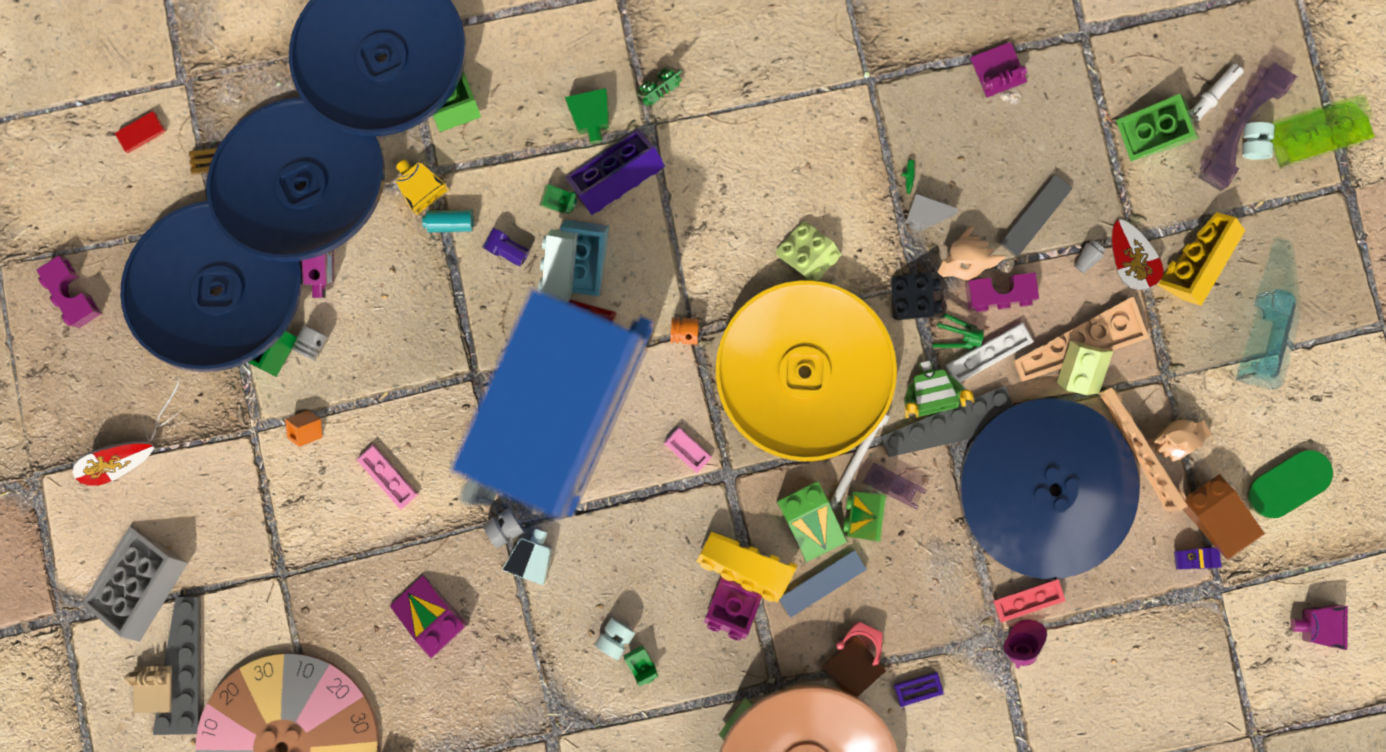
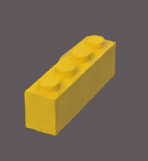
[1157,212,1246,306]
[696,531,798,602]

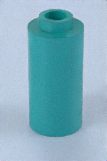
[422,210,474,233]

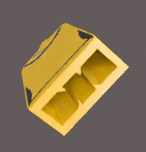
[396,159,450,215]

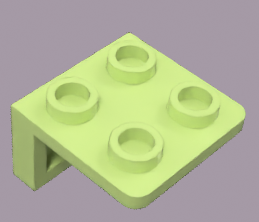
[775,222,842,281]

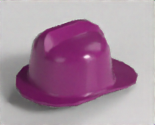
[1003,620,1048,669]

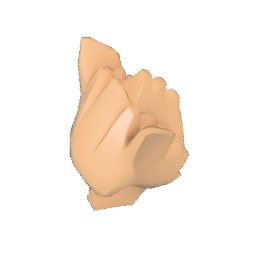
[938,226,1005,281]
[1146,419,1212,462]

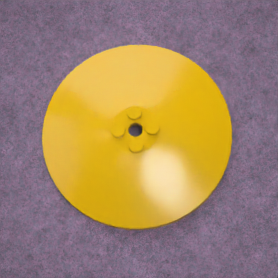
[716,281,897,461]

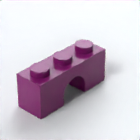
[36,256,102,328]
[965,272,1039,313]

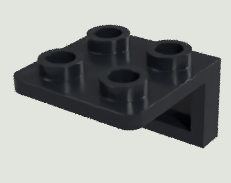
[891,272,947,321]

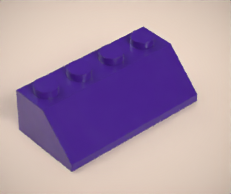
[565,129,665,215]

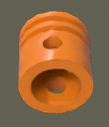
[670,317,699,345]

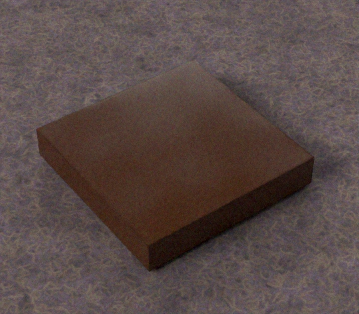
[822,636,886,697]

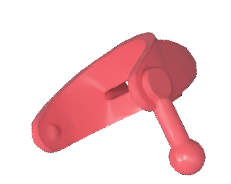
[836,622,883,666]

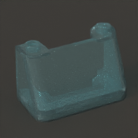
[1236,288,1301,390]

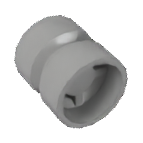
[482,507,525,549]

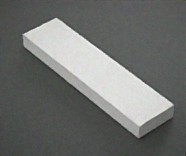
[944,323,1034,382]

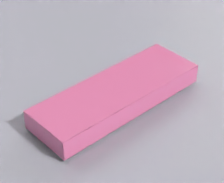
[356,444,419,510]

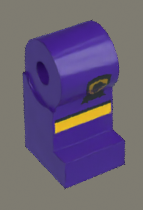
[1174,546,1222,570]

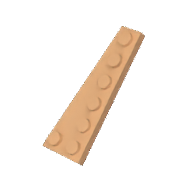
[1013,297,1149,382]
[1098,388,1187,511]

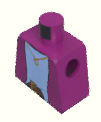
[302,250,334,298]

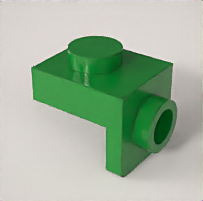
[539,184,577,214]
[623,645,659,687]

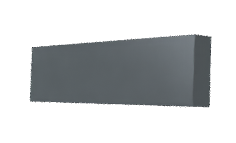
[1000,174,1073,257]

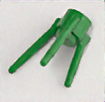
[932,314,984,350]

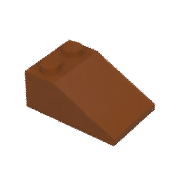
[1182,474,1265,561]

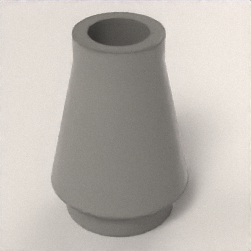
[1074,240,1106,274]

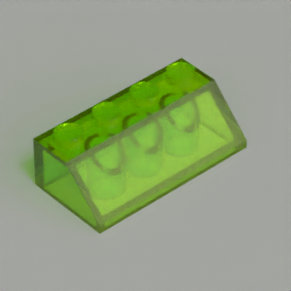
[1270,101,1375,169]

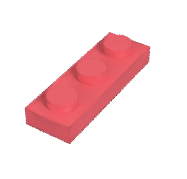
[992,579,1066,623]

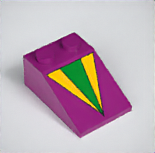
[390,575,469,658]

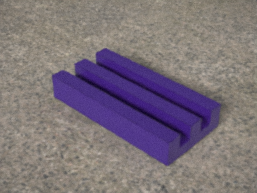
[893,671,944,707]

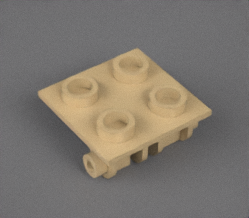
[124,666,172,713]

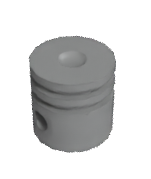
[291,325,328,361]

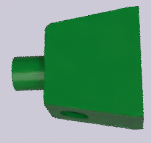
[565,88,609,144]

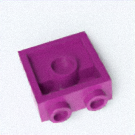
[703,577,762,641]

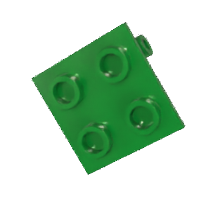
[636,67,682,107]

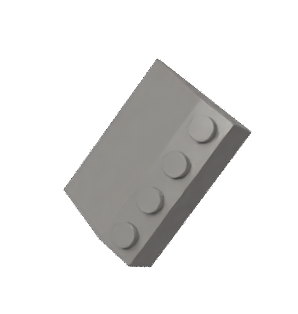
[82,526,188,642]

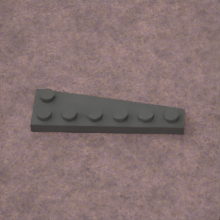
[881,386,1013,457]
[153,596,201,735]

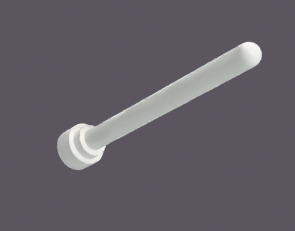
[829,415,890,508]

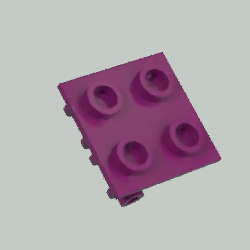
[970,42,1028,98]

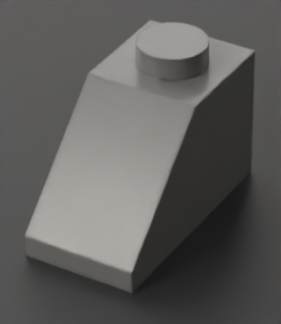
[904,194,958,231]

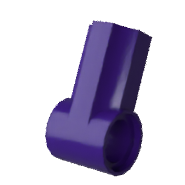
[482,228,530,267]

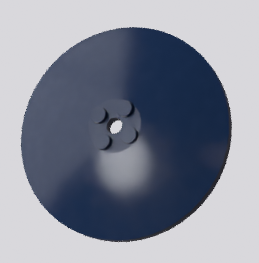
[289,0,467,136]
[206,97,385,262]
[120,201,303,372]
[959,398,1140,579]

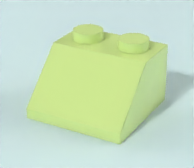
[1057,341,1113,395]

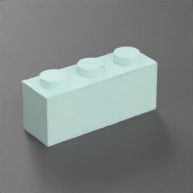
[538,229,578,303]

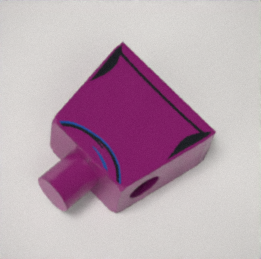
[1290,604,1348,650]

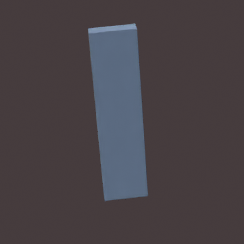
[779,550,867,618]

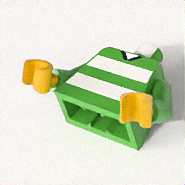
[904,361,975,418]

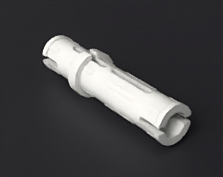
[1190,64,1244,121]

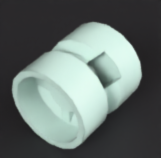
[1242,122,1275,160]
[594,617,636,660]

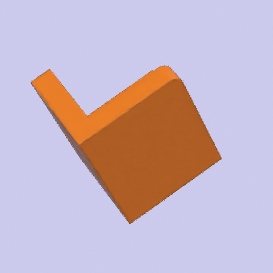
[285,410,322,447]

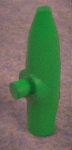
[902,160,915,194]

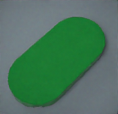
[1248,450,1333,518]

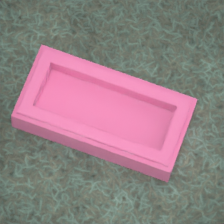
[664,427,712,473]

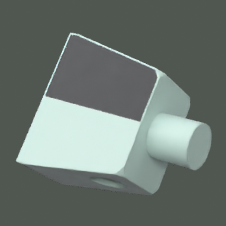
[502,528,552,585]

